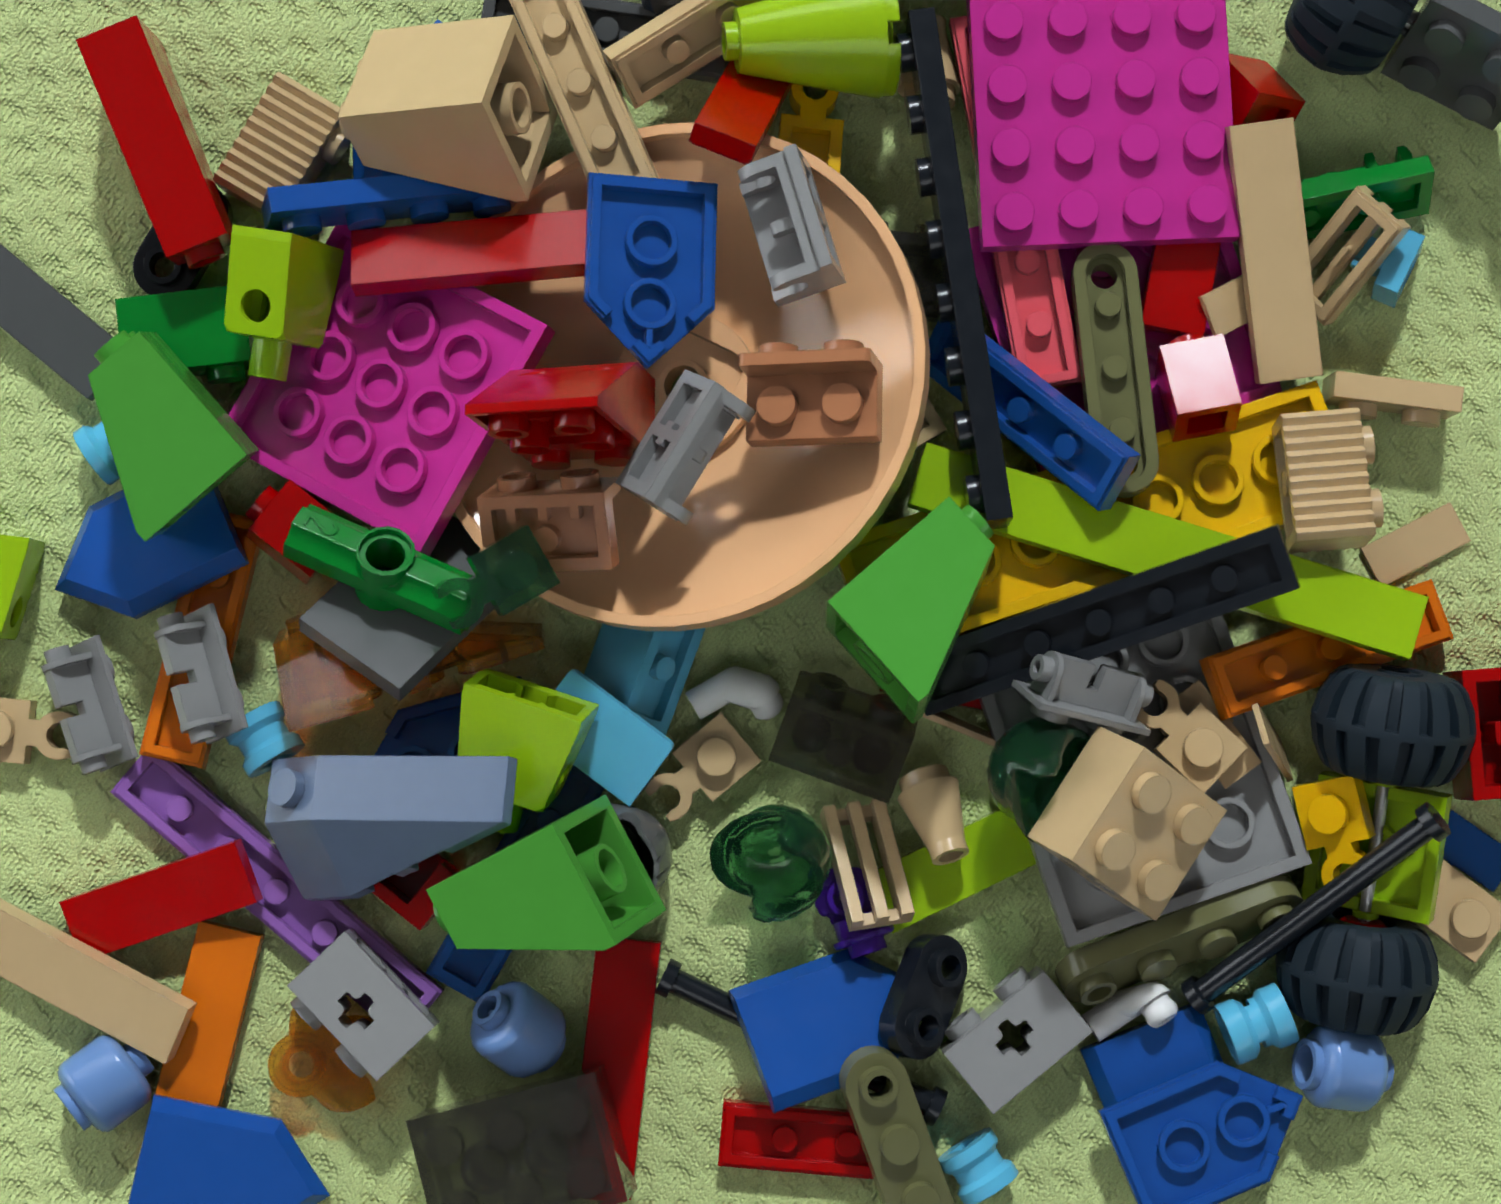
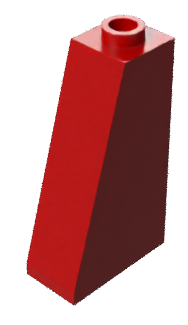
[76,15,232,269]

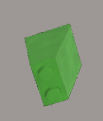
[88,330,259,542]
[826,496,995,724]
[426,794,666,951]

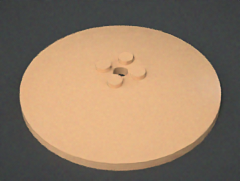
[454,122,930,631]

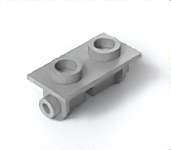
[154,603,248,744]
[41,635,139,775]
[1011,650,1154,736]

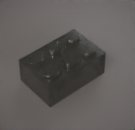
[406,1064,638,1204]

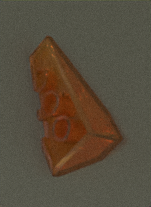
[273,613,545,732]

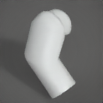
[685,666,783,720]
[1081,981,1178,1042]

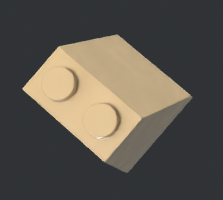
[338,15,558,202]

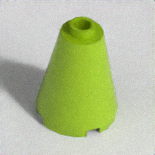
[721,0,901,99]

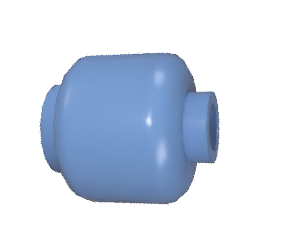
[470,981,566,1078]
[1292,1026,1394,1112]
[53,1035,155,1132]

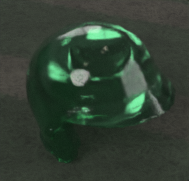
[987,717,1090,842]
[709,804,832,923]

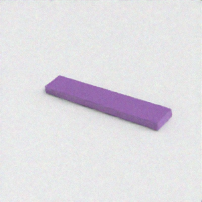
[110,755,445,1012]

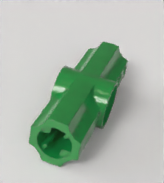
[283,504,486,635]

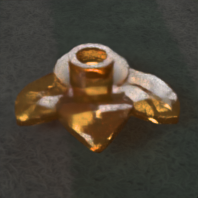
[267,1008,376,1112]

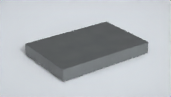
[299,516,519,701]

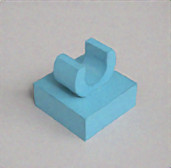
[1350,230,1425,308]

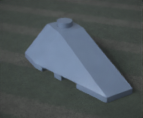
[265,755,518,901]

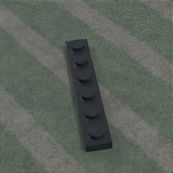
[925,524,1301,716]

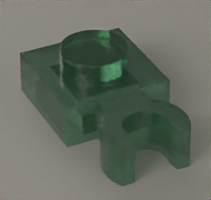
[432,525,560,629]

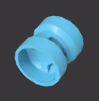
[1213,982,1299,1065]

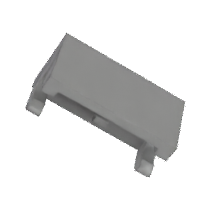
[738,143,846,307]
[615,369,756,525]

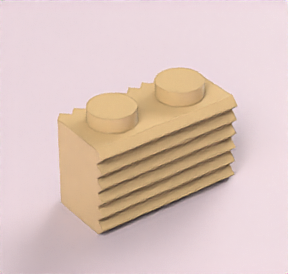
[212,71,351,214]
[1271,408,1384,554]

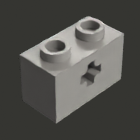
[287,928,440,1081]
[940,966,1093,1114]

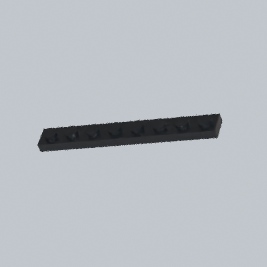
[896,7,1013,529]

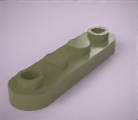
[1070,244,1159,498]
[1055,874,1304,1005]
[839,1045,954,1204]

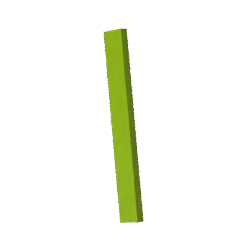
[907,442,1429,662]

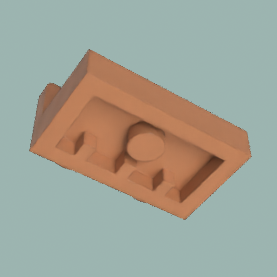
[739,339,883,447]
[477,468,621,575]

